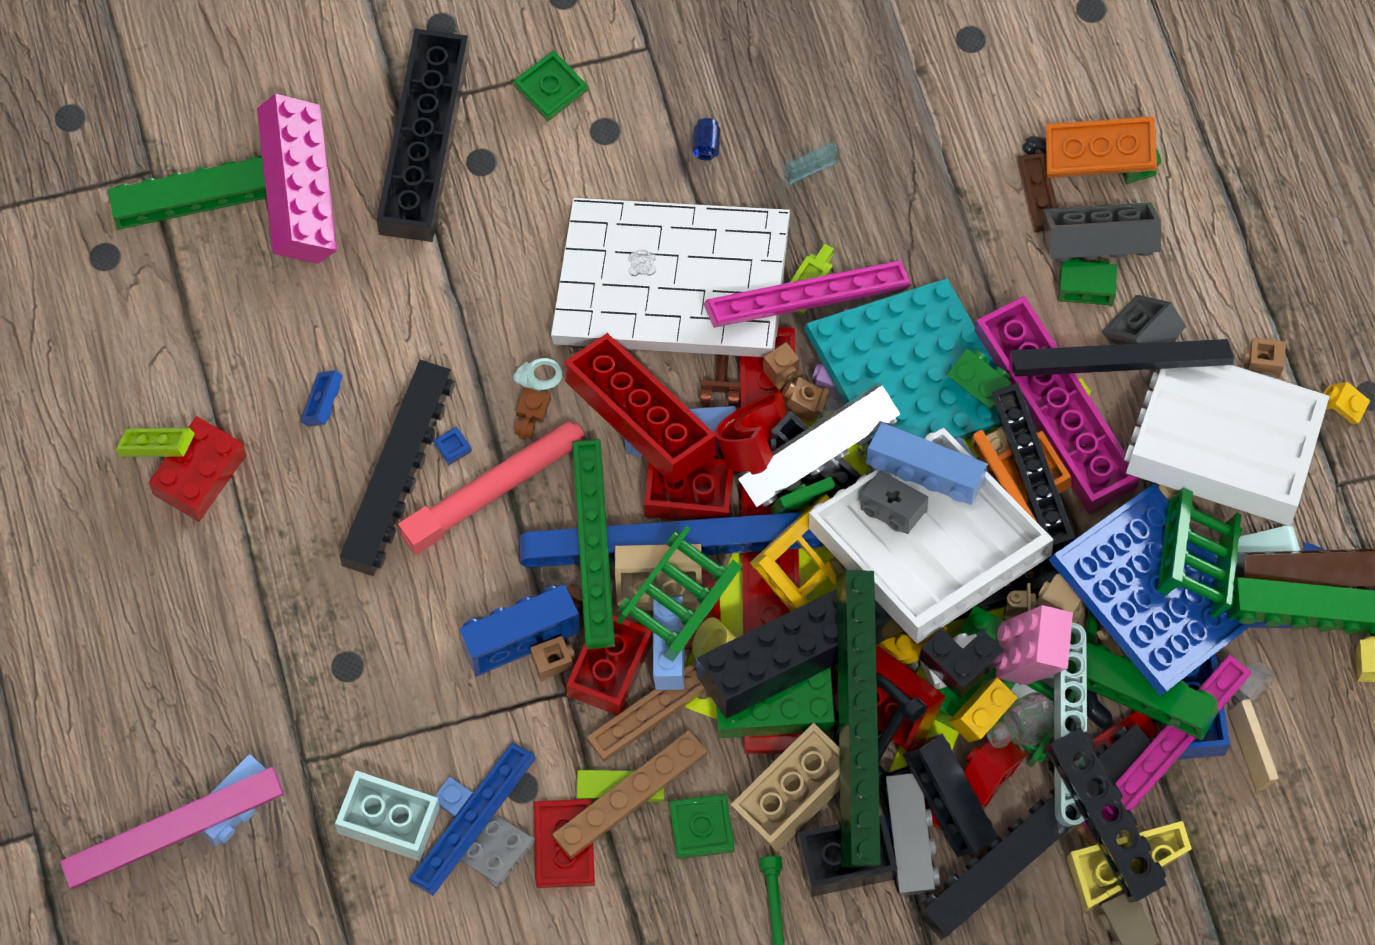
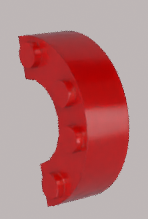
[715,392,788,475]

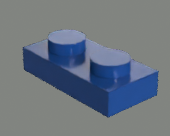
[300,370,343,427]

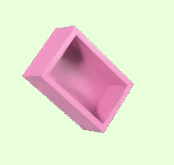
[995,605,1073,685]

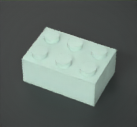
[335,771,440,861]

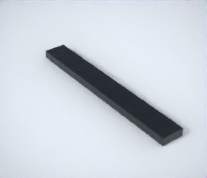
[1009,339,1234,377]

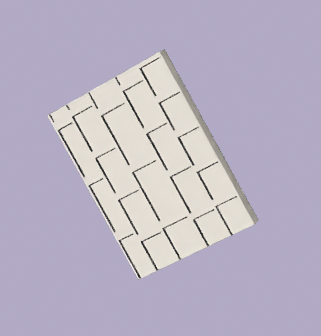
[551,198,790,357]

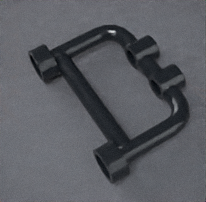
[834,674,927,787]

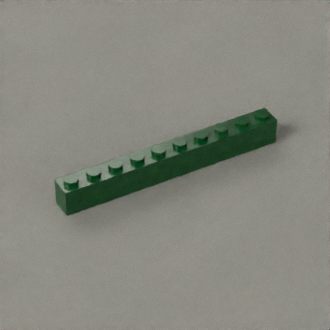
[836,570,880,868]

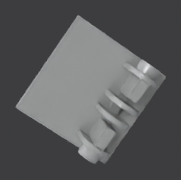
[460,814,534,888]

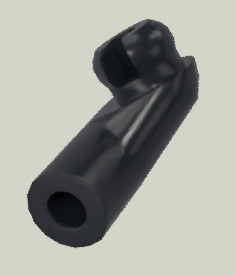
[1022,136,1047,155]
[1087,689,1112,728]

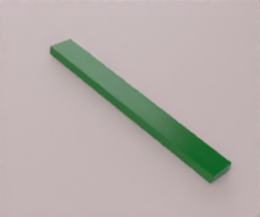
[573,439,615,649]

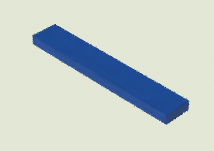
[409,743,536,896]

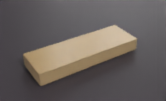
[1228,699,1279,791]

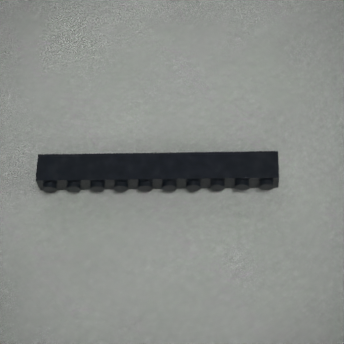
[918,724,1152,940]

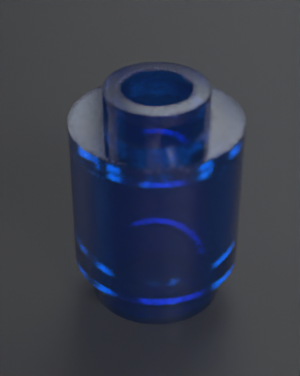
[692,118,721,161]

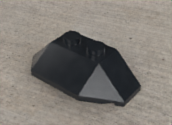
[771,410,862,506]

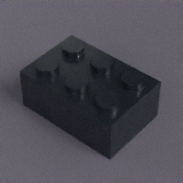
[798,814,898,897]

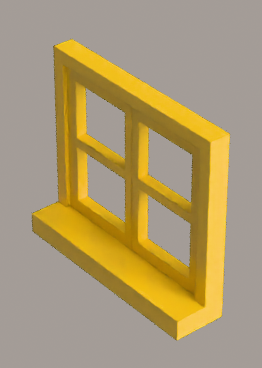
[750,494,836,611]

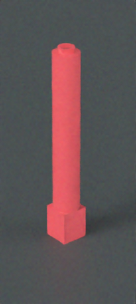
[398,421,584,555]

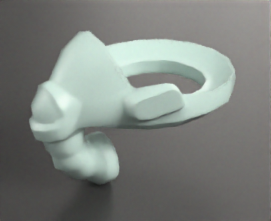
[513,358,562,391]

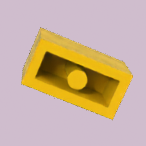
[949,677,1018,742]

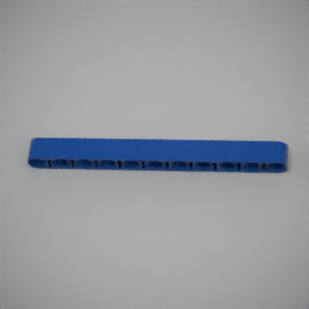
[519,512,825,567]

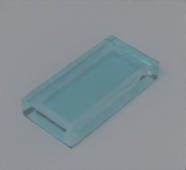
[785,143,838,185]

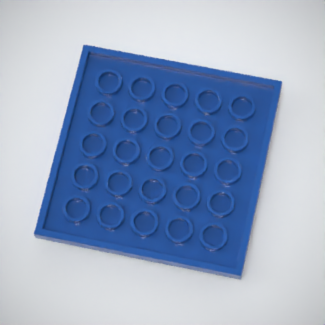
[1049,483,1254,696]

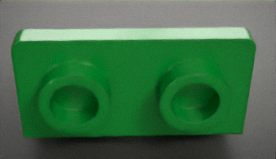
[947,349,1012,410]

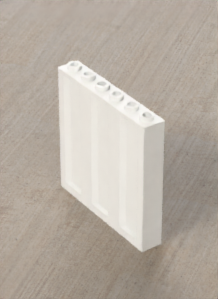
[1124,365,1329,526]
[809,428,1053,644]

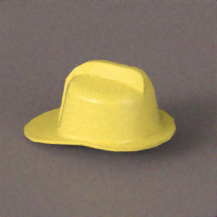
[692,617,737,660]

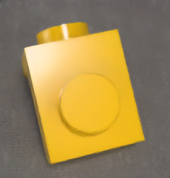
[1323,382,1370,425]

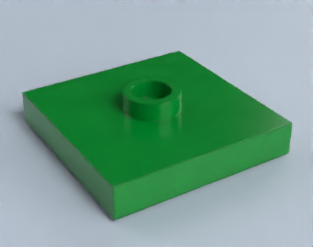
[513,50,589,122]
[770,477,835,514]
[669,794,735,859]

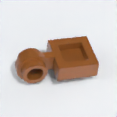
[515,387,551,440]

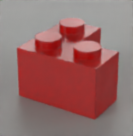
[962,733,1027,809]

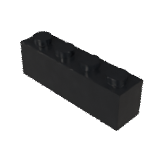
[902,733,998,857]

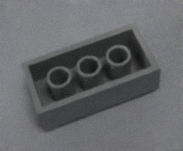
[1043,202,1161,261]

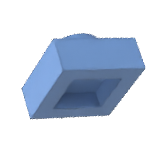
[434,777,473,818]

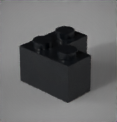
[919,629,1004,699]

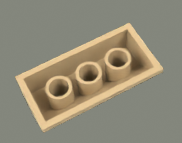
[731,723,840,853]

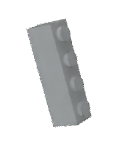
[886,774,940,896]

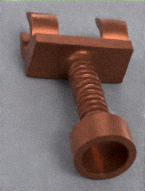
[700,354,740,408]

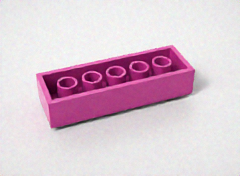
[257,94,337,264]

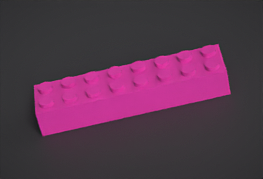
[975,296,1140,514]

